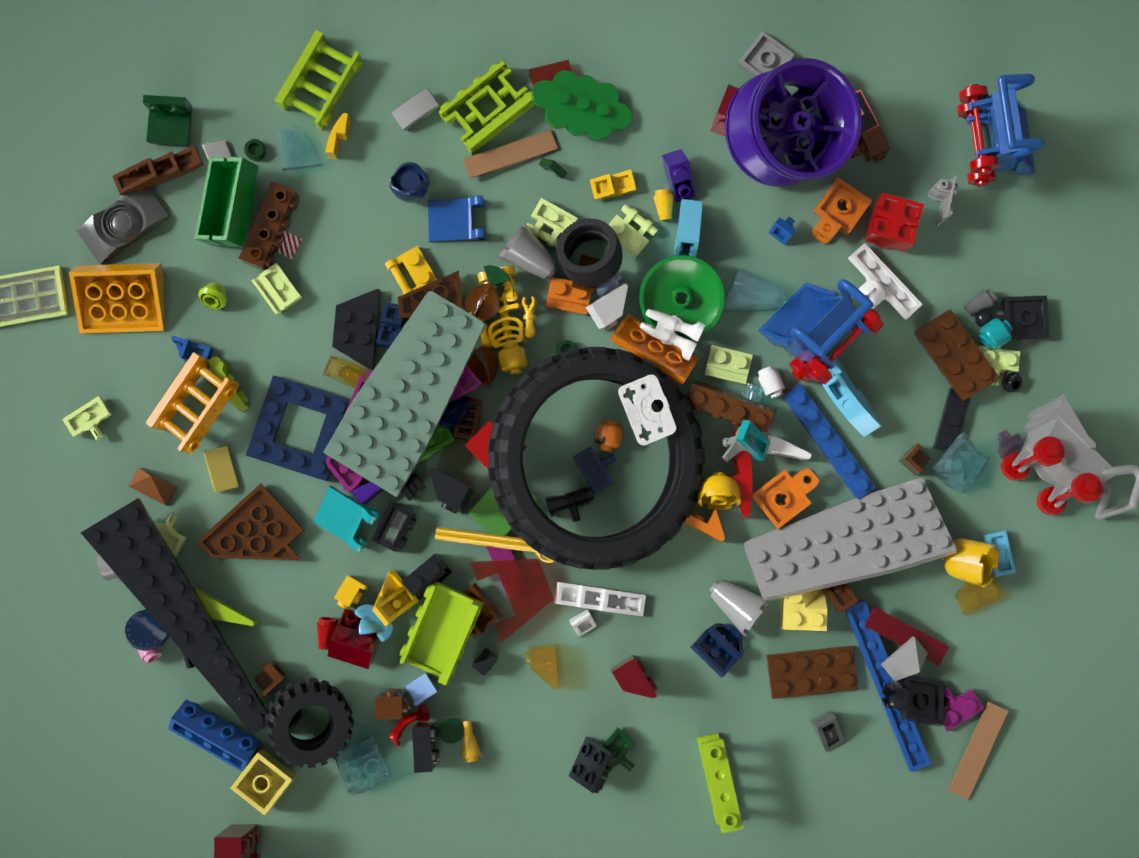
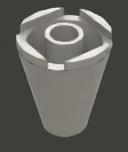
[498,223,557,279]
[709,580,771,637]

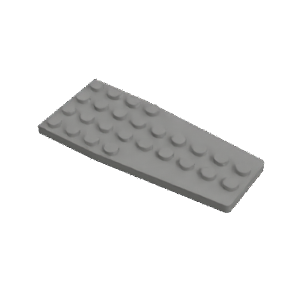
[744,477,957,601]

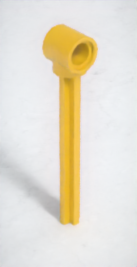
[435,527,554,563]

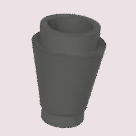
[964,288,998,316]

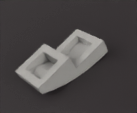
[392,88,440,130]

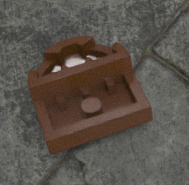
[463,583,502,637]

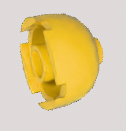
[698,472,741,510]

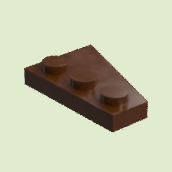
[397,270,463,319]

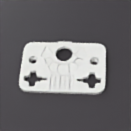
[618,375,676,445]

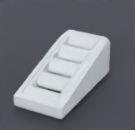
[767,435,811,461]

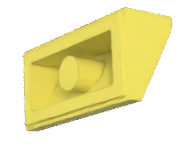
[204,446,239,493]

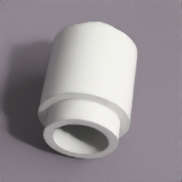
[758,366,785,399]

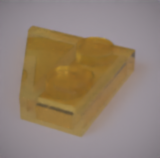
[954,572,1004,615]

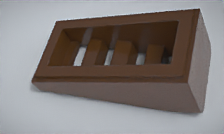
[453,397,482,440]

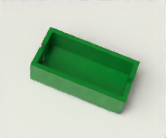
[194,157,259,247]

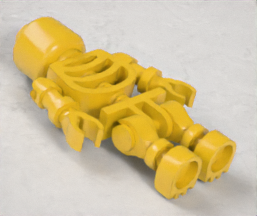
[470,266,537,376]

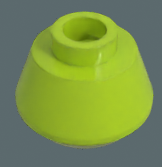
[198,282,227,310]

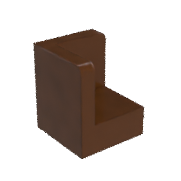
[899,443,930,475]
[255,661,288,697]

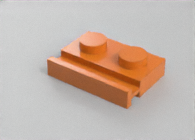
[546,277,592,316]

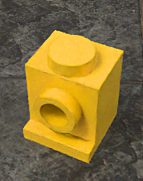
[334,575,369,610]

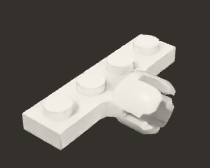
[848,243,923,320]

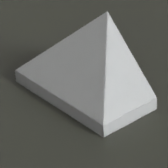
[881,636,928,681]

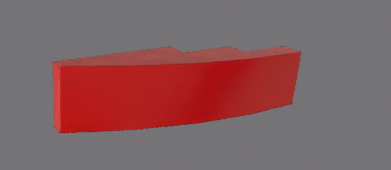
[731,430,752,518]

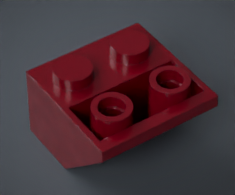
[327,609,380,669]
[610,655,658,699]

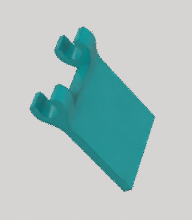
[313,486,381,553]

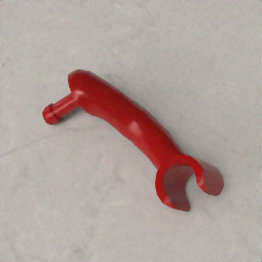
[389,704,430,747]

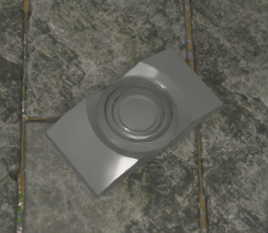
[76,188,170,265]

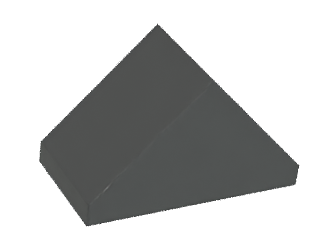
[810,711,845,752]

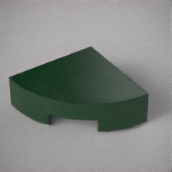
[539,158,567,178]
[484,265,511,286]

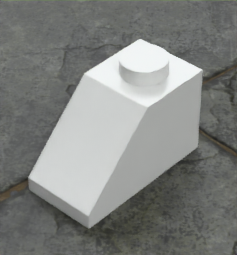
[586,283,628,329]

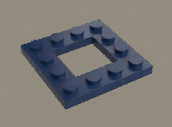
[246,375,350,482]

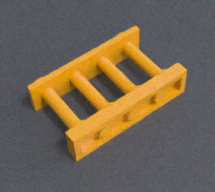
[146,352,240,454]

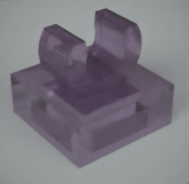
[997,430,1023,458]

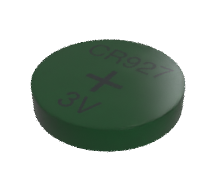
[439,718,464,744]

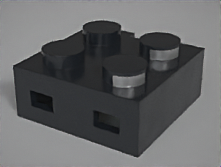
[412,721,440,773]

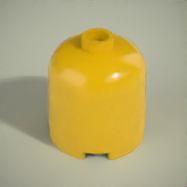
[942,538,999,588]

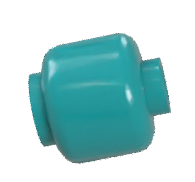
[979,318,1013,350]

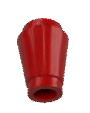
[316,617,337,650]

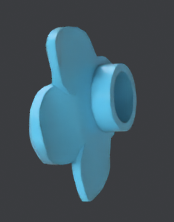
[354,604,393,642]

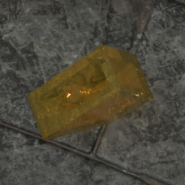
[322,355,369,389]
[525,644,559,689]

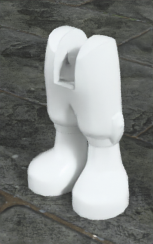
[640,309,706,361]

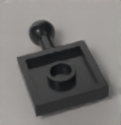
[975,295,1050,340]

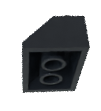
[429,466,474,514]

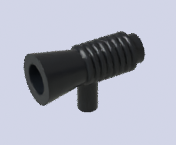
[545,487,595,522]

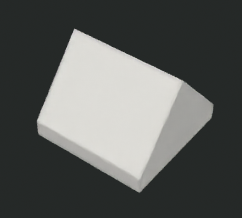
[569,609,597,636]

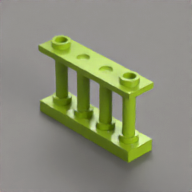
[274,30,363,130]
[696,732,744,834]

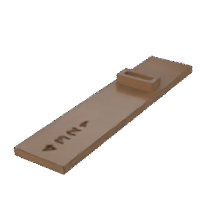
[463,130,558,179]
[948,701,1008,800]

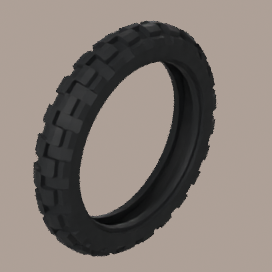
[487,347,705,570]

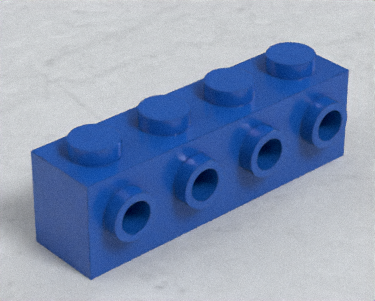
[168,699,261,772]

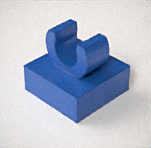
[768,216,796,245]

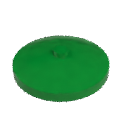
[639,255,725,339]

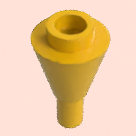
[461,721,482,763]

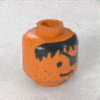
[594,420,624,452]

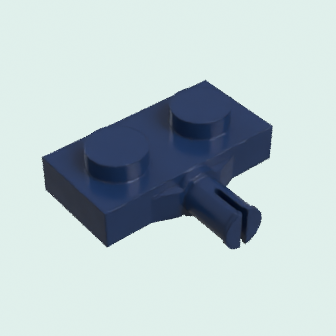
[573,446,617,494]

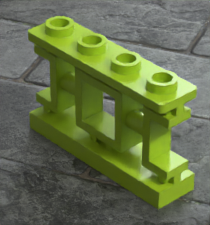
[439,60,535,155]

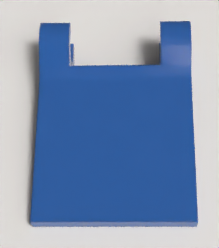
[428,196,486,242]

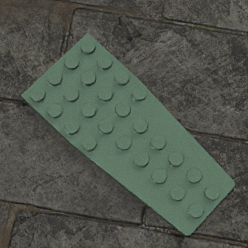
[323,291,485,497]

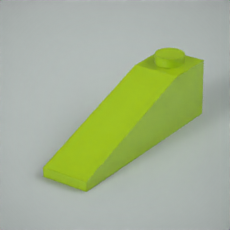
[191,583,259,626]

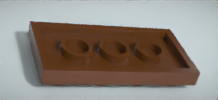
[914,309,1000,402]
[766,645,858,699]

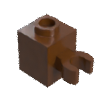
[850,126,890,162]

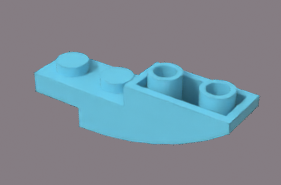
[822,355,883,437]

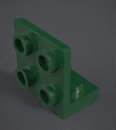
[143,95,192,146]

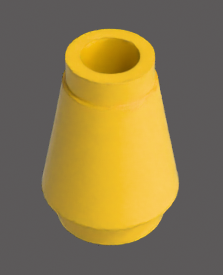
[653,189,674,220]

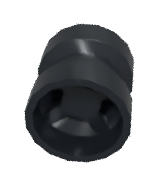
[401,471,427,501]

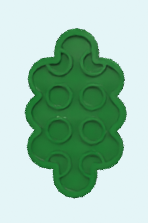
[531,70,632,141]

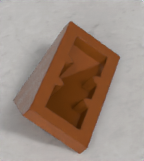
[128,468,177,506]

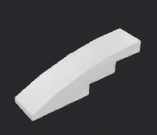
[554,582,646,617]

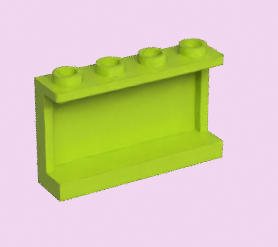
[399,581,484,686]

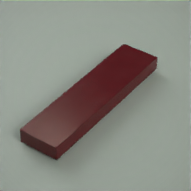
[864,607,949,666]

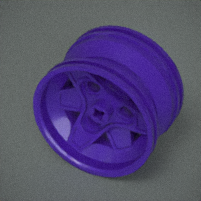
[725,58,862,187]

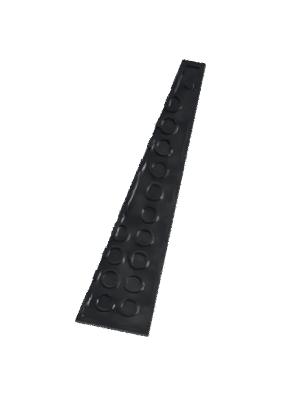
[81,498,268,735]

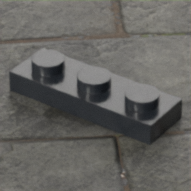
[933,387,971,454]

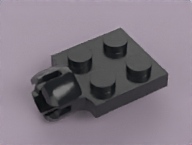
[881,676,944,726]

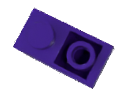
[662,149,696,202]

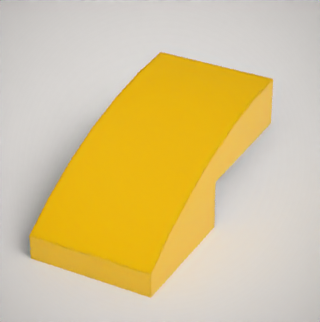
[325,113,351,159]
[590,169,638,200]

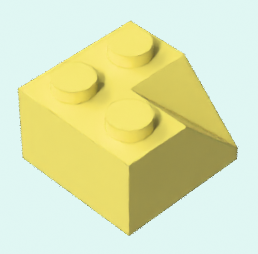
[779,589,827,631]
[230,749,298,816]

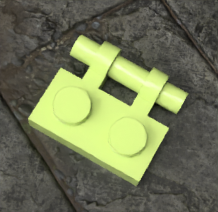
[526,198,578,248]
[609,204,658,258]

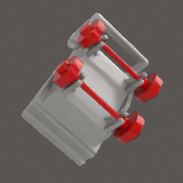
[1001,394,1139,520]

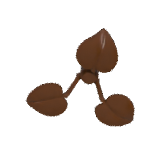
[465,283,500,385]

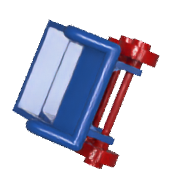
[957,74,1045,187]
[758,279,884,385]

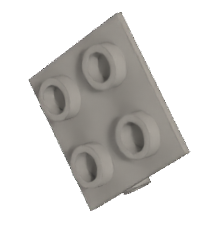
[928,176,958,227]

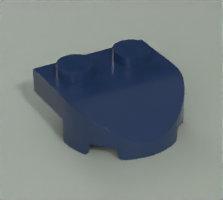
[690,623,745,678]

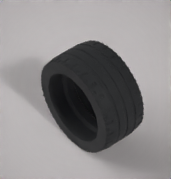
[556,218,623,287]

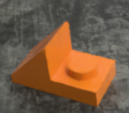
[684,509,725,542]

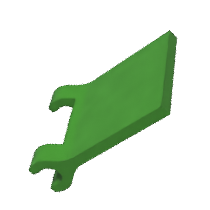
[468,487,538,536]

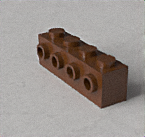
[239,182,299,271]
[688,380,777,433]

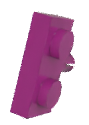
[943,685,984,732]

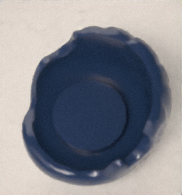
[389,162,430,203]

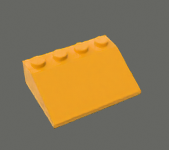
[69,263,165,333]

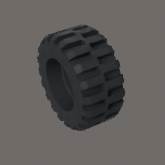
[265,678,354,768]

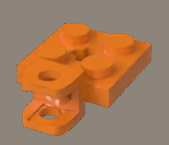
[812,177,872,244]
[752,468,819,529]

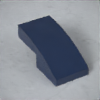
[376,302,405,349]

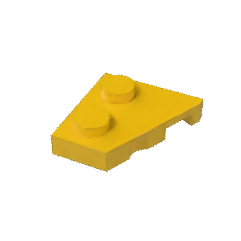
[372,569,419,626]

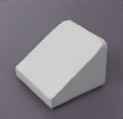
[202,140,232,160]

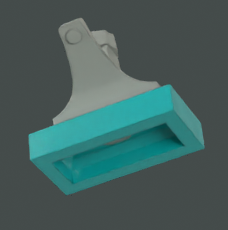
[722,420,771,462]

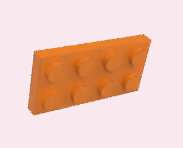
[610,314,699,385]

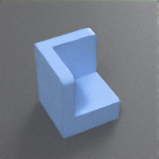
[406,672,439,706]

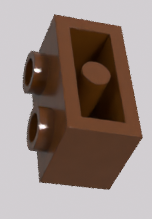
[375,689,411,720]

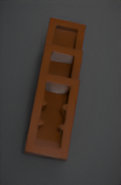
[112,145,204,195]

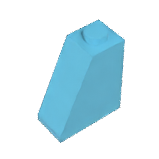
[674,199,703,257]

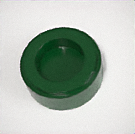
[244,139,266,161]

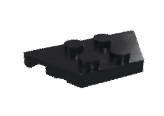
[332,289,381,370]

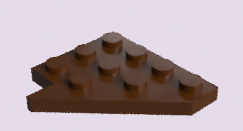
[197,483,305,560]

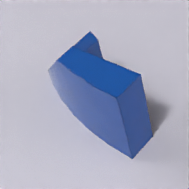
[171,335,214,368]

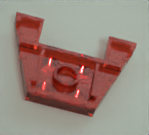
[471,559,554,642]

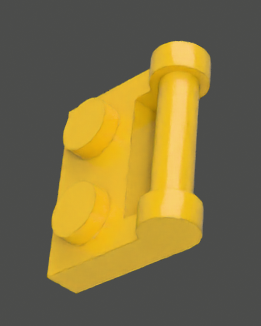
[385,246,437,295]

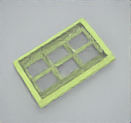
[0,265,68,327]

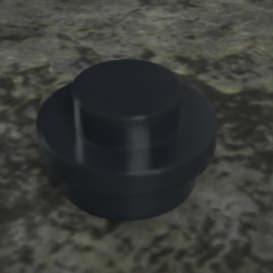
[1002,371,1023,392]

